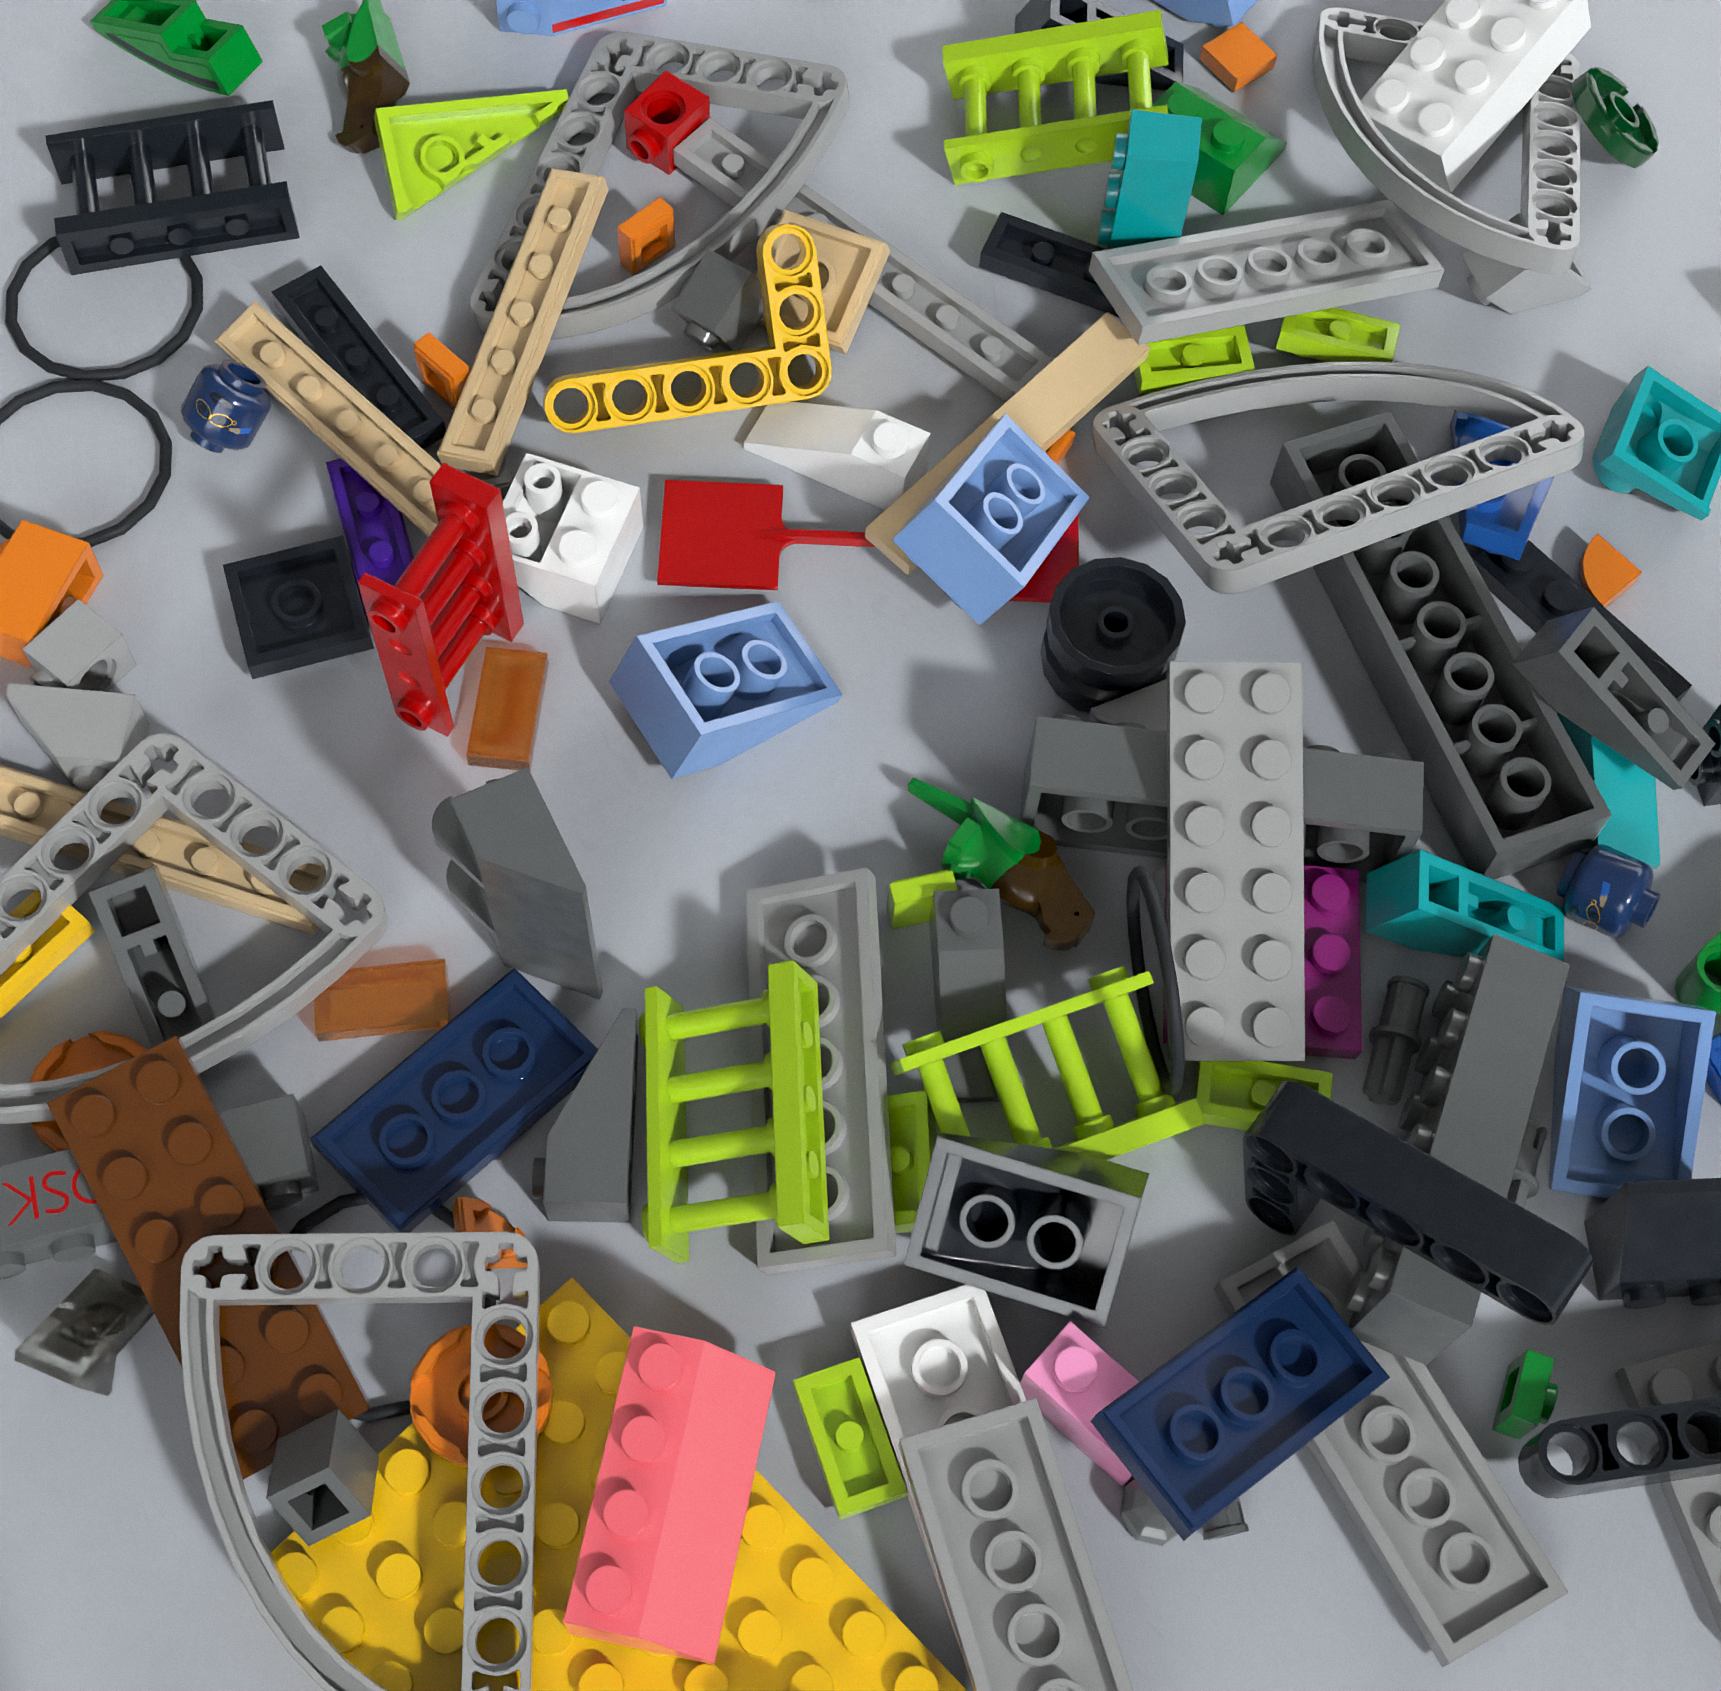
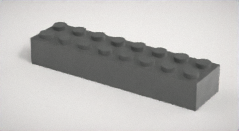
[1270,411,1612,880]

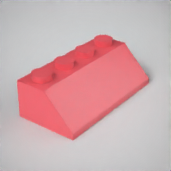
[563,1326,776,1665]

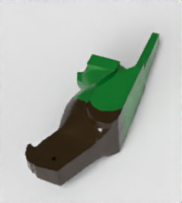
[322,0,410,154]
[907,777,1095,951]

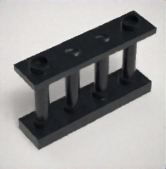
[45,100,300,275]

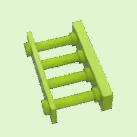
[942,9,1169,185]
[639,960,829,1264]
[889,966,1206,1160]

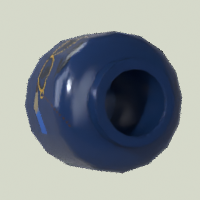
[180,360,272,453]
[1557,844,1661,938]

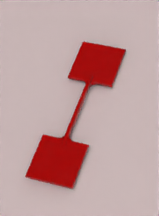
[657,480,1079,603]

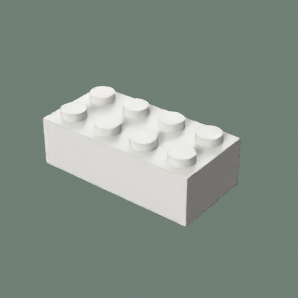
[1361,0,1591,193]

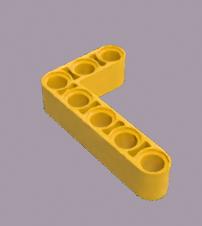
[543,224,832,433]

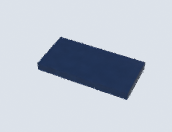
[310,968,598,1233]
[1090,1266,1390,1541]

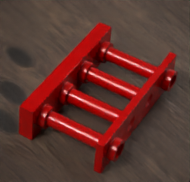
[357,462,524,737]

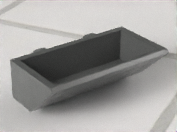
[432,767,603,1000]

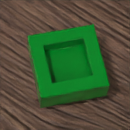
[1492,1349,1558,1440]

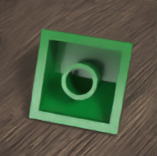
[1152,82,1287,215]

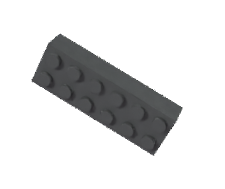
[1020,714,1424,883]
[1344,934,1570,1366]

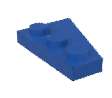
[1450,410,1555,560]

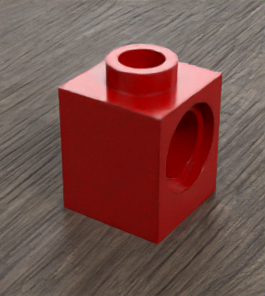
[624,70,710,175]

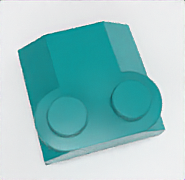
[1593,366,1721,520]

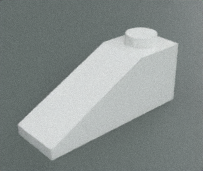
[744,401,931,510]

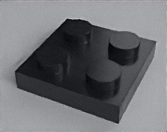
[223,535,374,679]

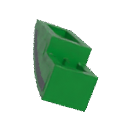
[90,0,263,96]

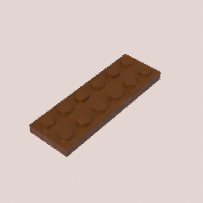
[47,1036,373,1480]

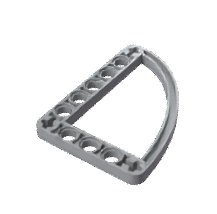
[1313,7,1581,275]
[470,32,850,340]
[1093,362,1585,594]
[0,733,388,1124]
[180,1232,540,1691]

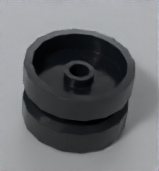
[1040,557,1186,713]

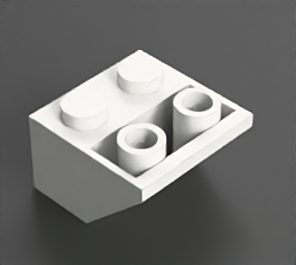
[503,453,643,624]

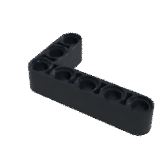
[1243,1080,1593,1325]
[1518,1396,1721,1499]

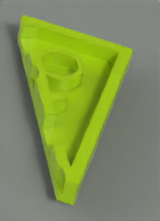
[374,89,569,220]

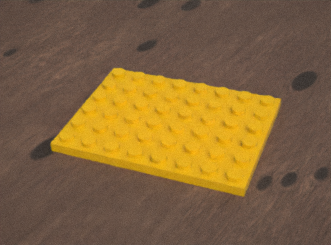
[271,1277,967,1691]

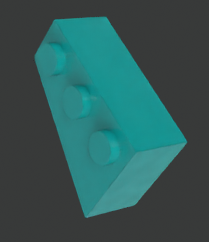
[1097,109,1202,249]

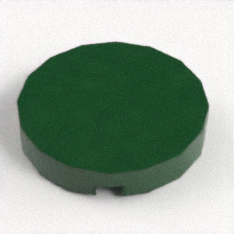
[1571,67,1659,168]

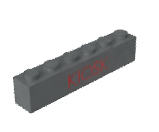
[0,1094,319,1279]

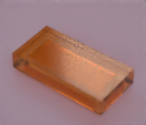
[466,647,549,772]
[314,959,451,1042]

